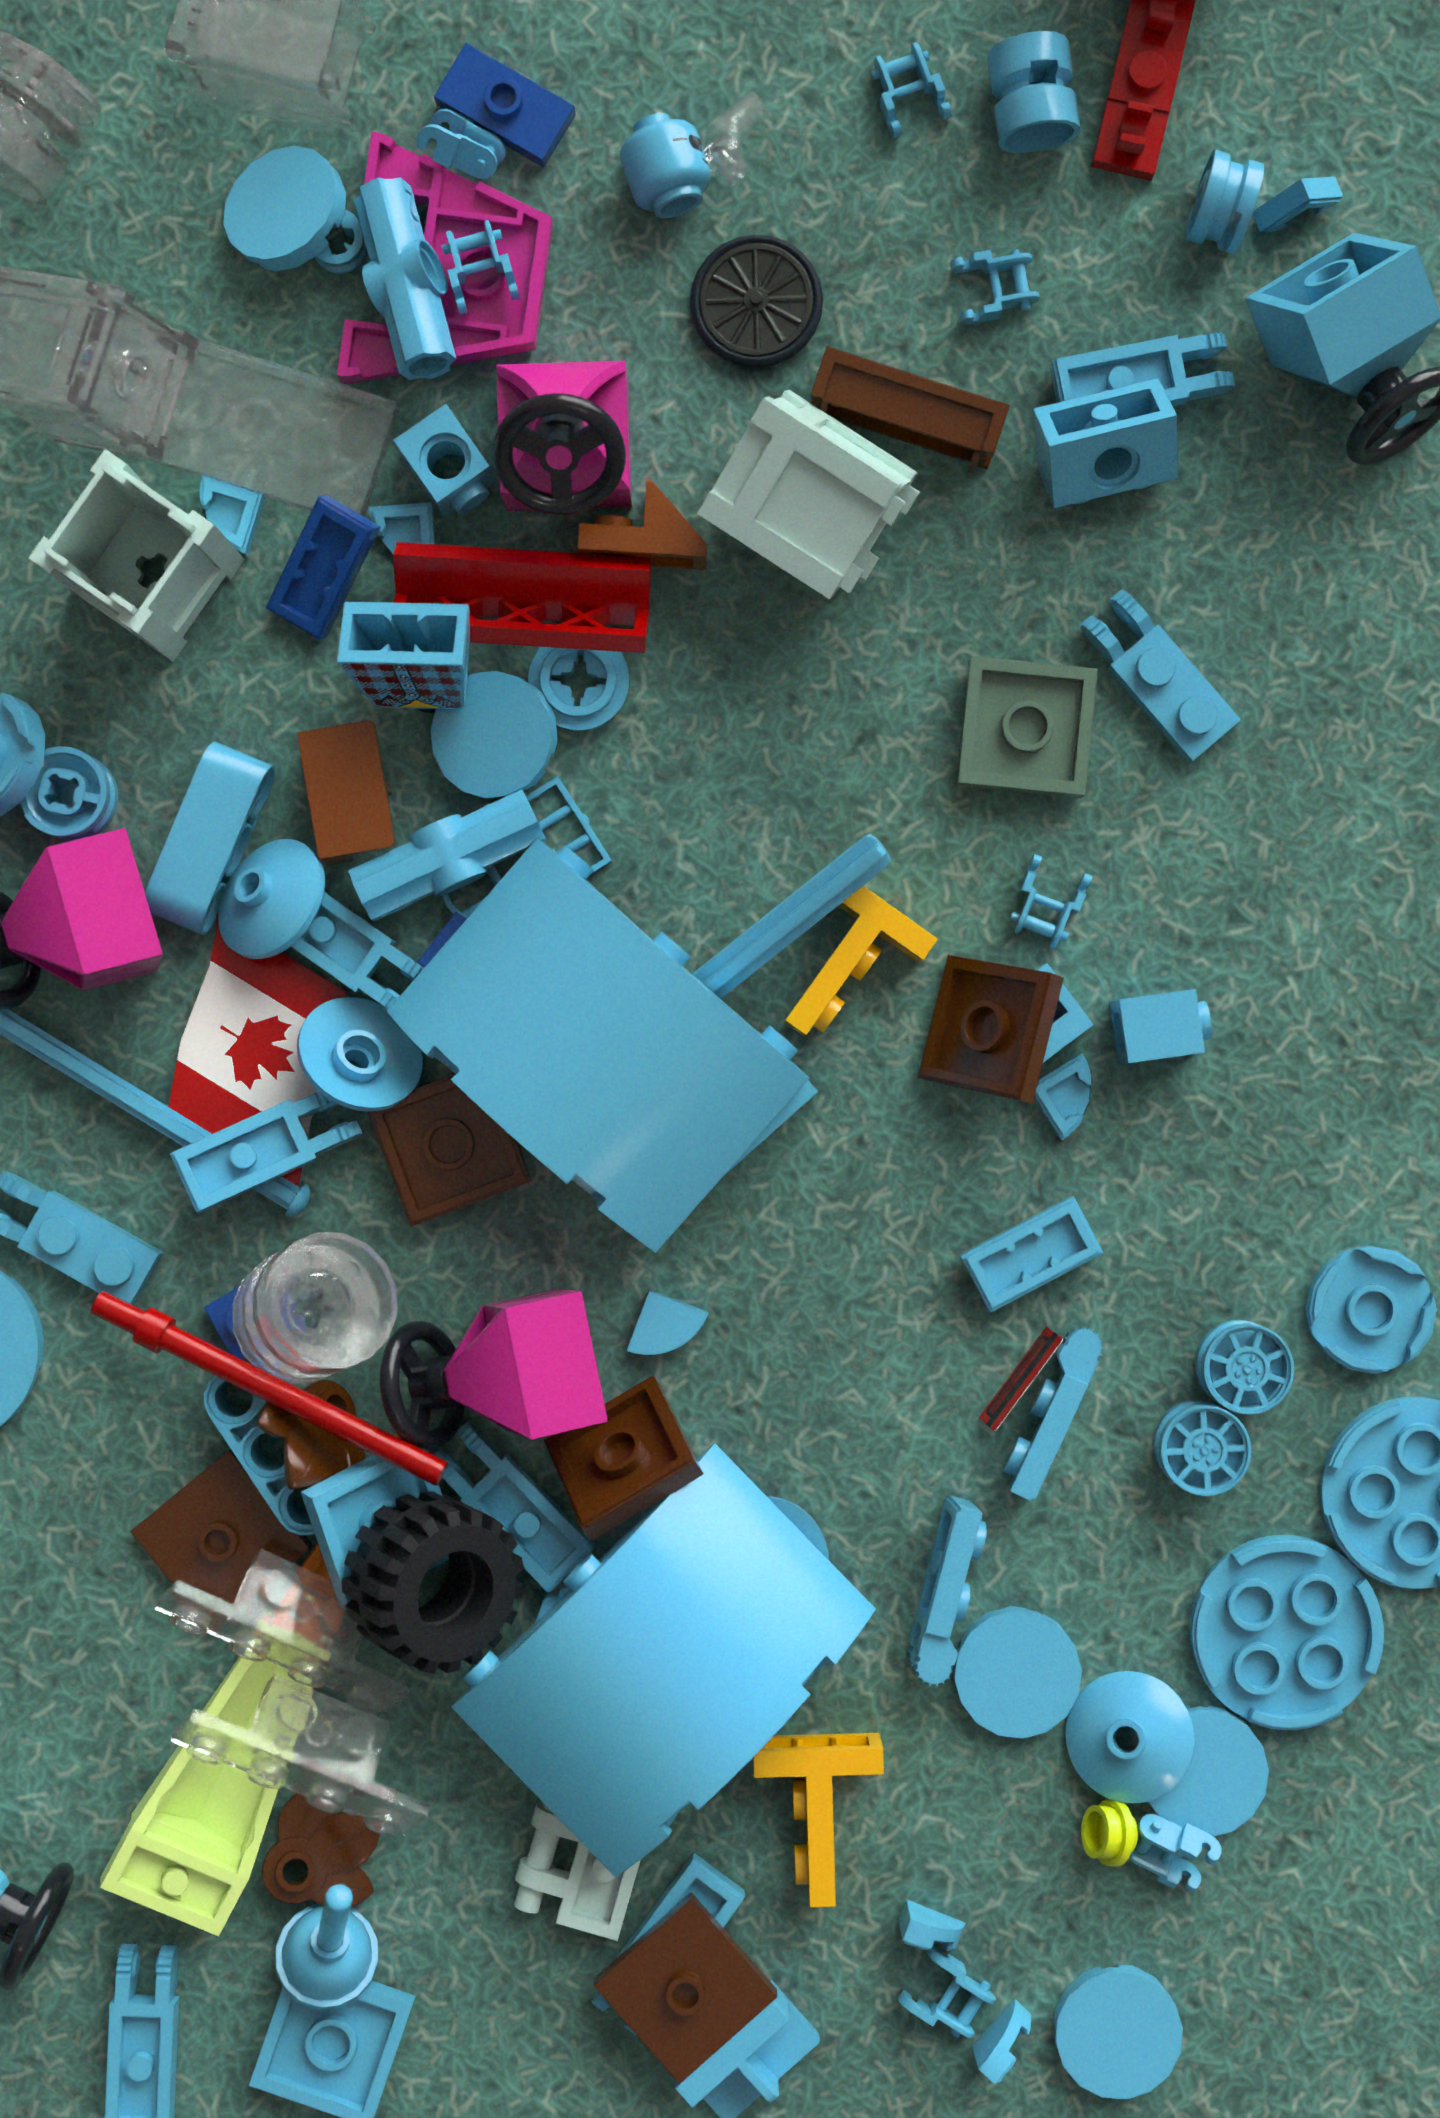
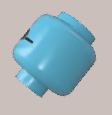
[619,113,711,218]

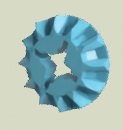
[528,647,630,732]

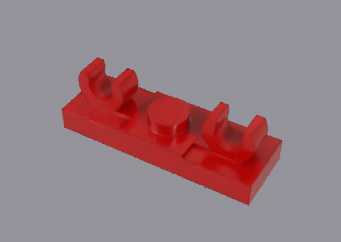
[1091,0,1196,181]

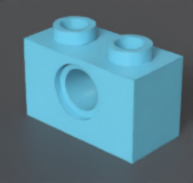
[1033,378,1178,508]

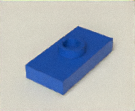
[434,43,576,168]
[266,494,381,640]

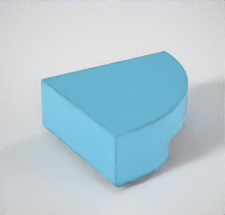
[1253,176,1344,233]
[200,475,266,557]
[368,502,436,554]
[1034,1053,1091,1140]
[627,1290,709,1355]
[898,1899,965,1951]
[972,1999,1031,2084]

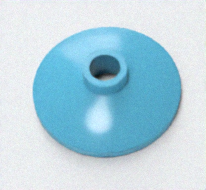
[218,839,325,959]
[297,997,423,1111]
[1065,1671,1195,1804]

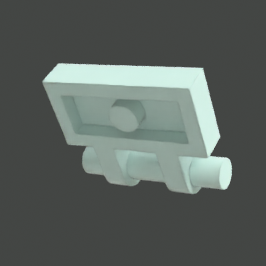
[514,1802,640,1941]

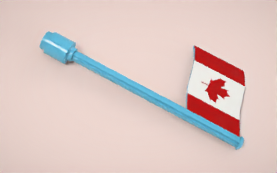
[0,913,347,1217]

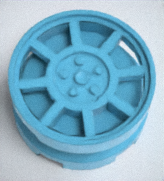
[1184,149,1264,254]
[21,746,118,841]
[1195,1320,1294,1414]
[1153,1400,1251,1496]

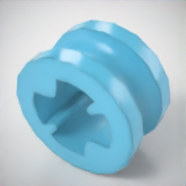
[314,210,367,274]

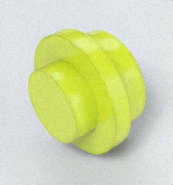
[1081,1799,1138,1867]

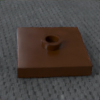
[918,955,1064,1104]
[367,1074,532,1227]
[544,1375,704,1541]
[130,1449,313,1630]
[594,1892,777,2084]

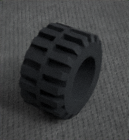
[342,1491,524,1674]

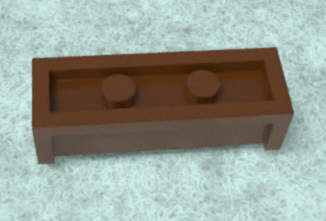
[810,346,1010,474]

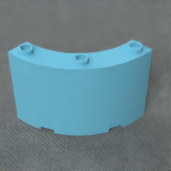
[386,838,810,1253]
[451,1443,876,1878]

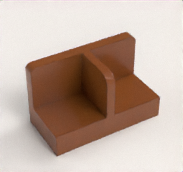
[297,720,395,865]

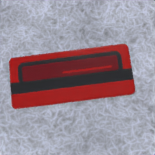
[979,1327,1063,1431]

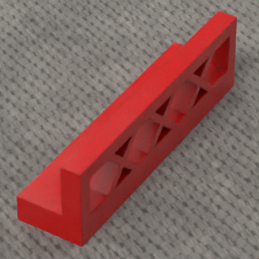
[393,542,652,653]

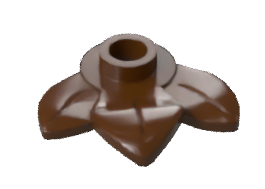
[257,1380,365,1490]
[262,1780,382,1908]

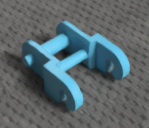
[870,42,952,139]
[417,108,506,180]
[441,220,520,315]
[950,249,1040,325]
[1009,853,1092,949]
[1129,1814,1221,1893]
[898,1945,996,2038]

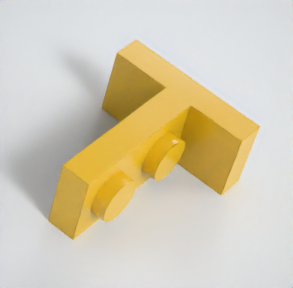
[784,886,938,1037]
[753,1733,884,1907]

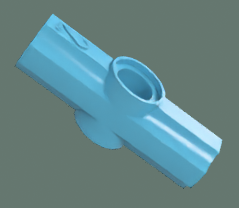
[354,177,457,380]
[348,789,547,921]

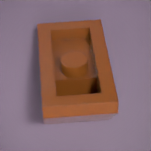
[577,478,707,570]

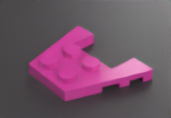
[337,132,553,384]

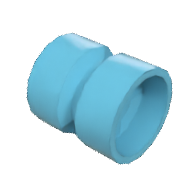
[987,31,1081,154]

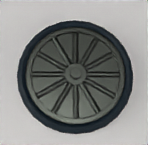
[690,234,823,368]

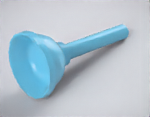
[275,1884,378,2010]

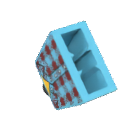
[337,602,470,713]

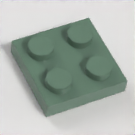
[956,656,1098,798]

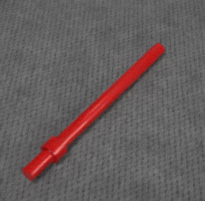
[91,1291,448,1486]

